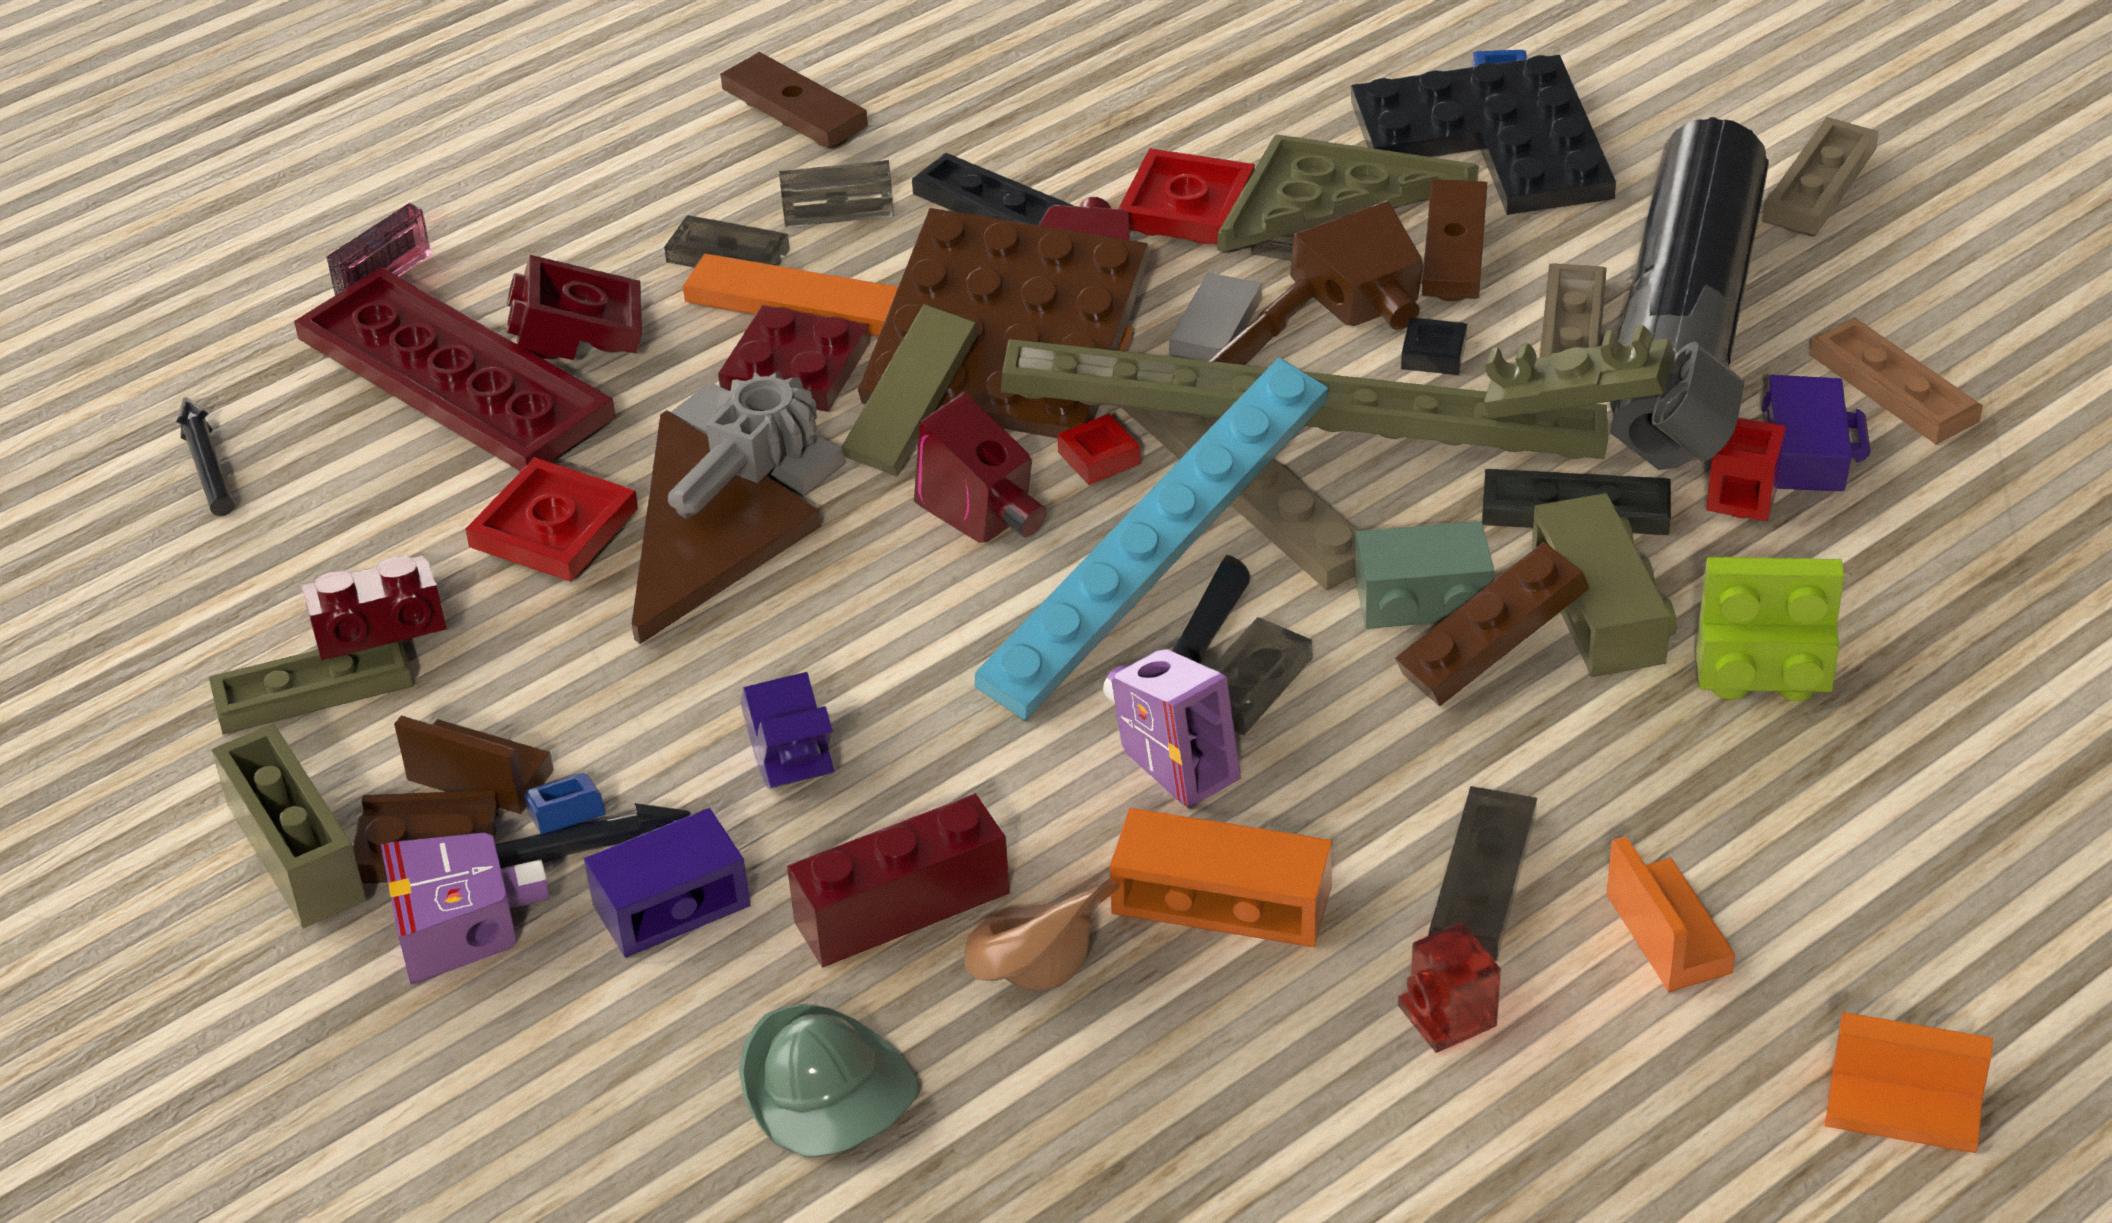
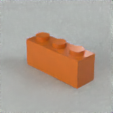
[1109,808,1332,948]

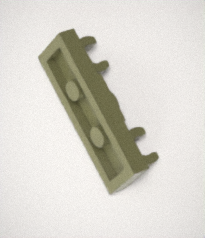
[1483,325,1675,419]

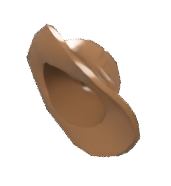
[964,878,1119,991]

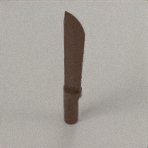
[1209,279,1315,365]

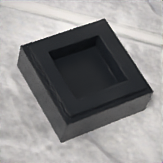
[1401,317,1467,375]

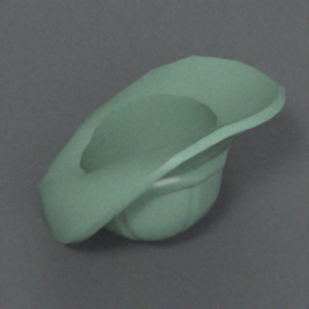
[739,1004,918,1158]

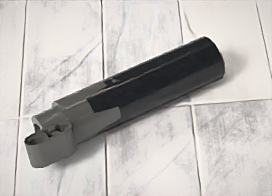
[1610,117,1769,470]

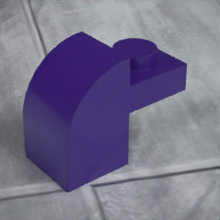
[740,672,835,789]

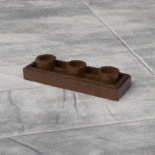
[720,52,868,149]
[1421,179,1488,301]

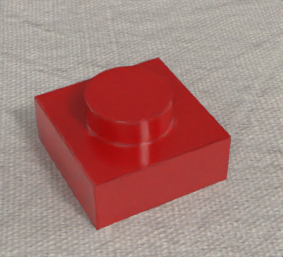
[1057,413,1141,485]

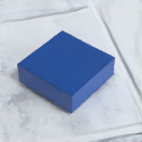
[523,773,606,835]

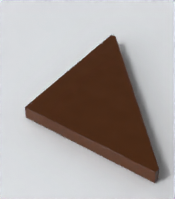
[631,410,821,644]

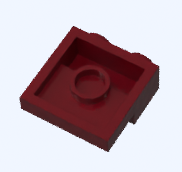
[506,254,642,360]
[301,555,447,661]

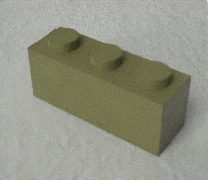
[1532,493,1677,677]
[211,723,366,929]

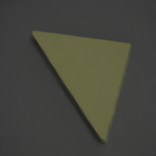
[1217,134,1479,252]

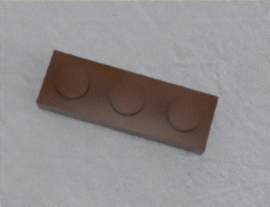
[1395,542,1590,706]

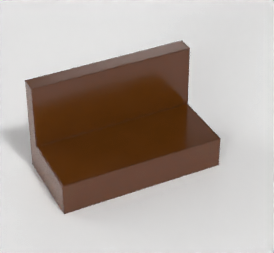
[394,715,554,814]

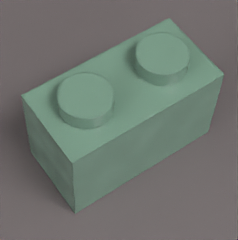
[1355,521,1495,629]

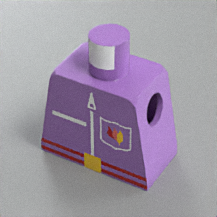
[1103,649,1241,808]
[381,833,550,984]

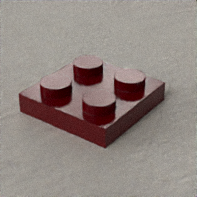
[718,305,870,412]

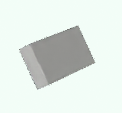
[1169,272,1262,361]

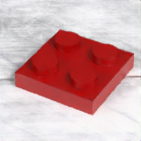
[1118,148,1255,244]
[465,457,638,582]

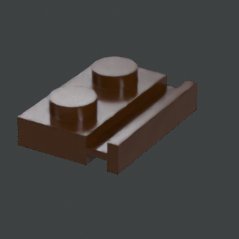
[353,790,499,883]

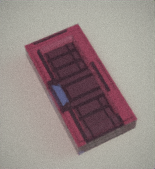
[326,203,431,295]

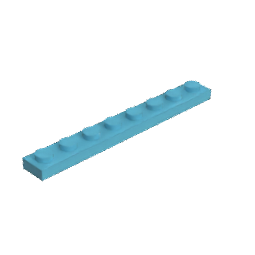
[975,357,1328,721]

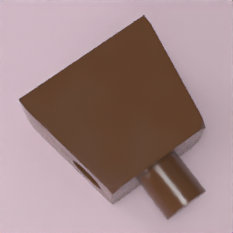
[1290,201,1423,330]

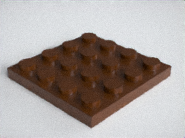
[858,208,1150,438]

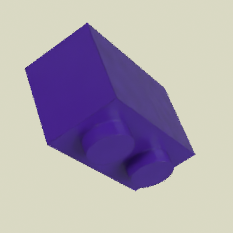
[584,808,751,958]

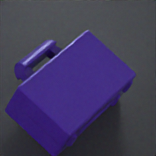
[1762,375,1871,491]

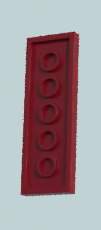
[294,267,616,471]

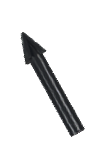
[176,397,234,516]
[495,803,691,868]

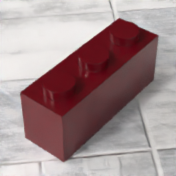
[787,793,1010,968]

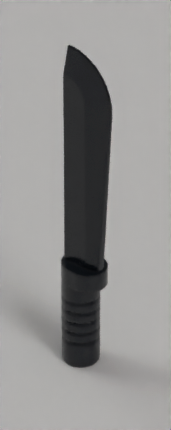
[1171,554,1250,663]

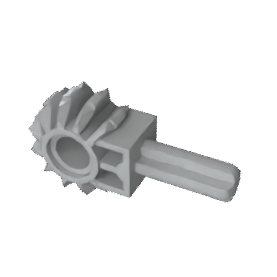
[668,371,817,518]

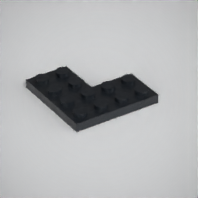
[1351,54,1616,215]

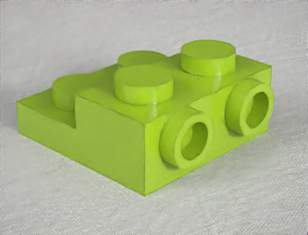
[1696,557,1844,701]

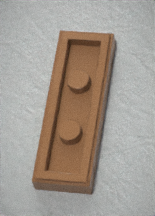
[1809,317,1983,445]

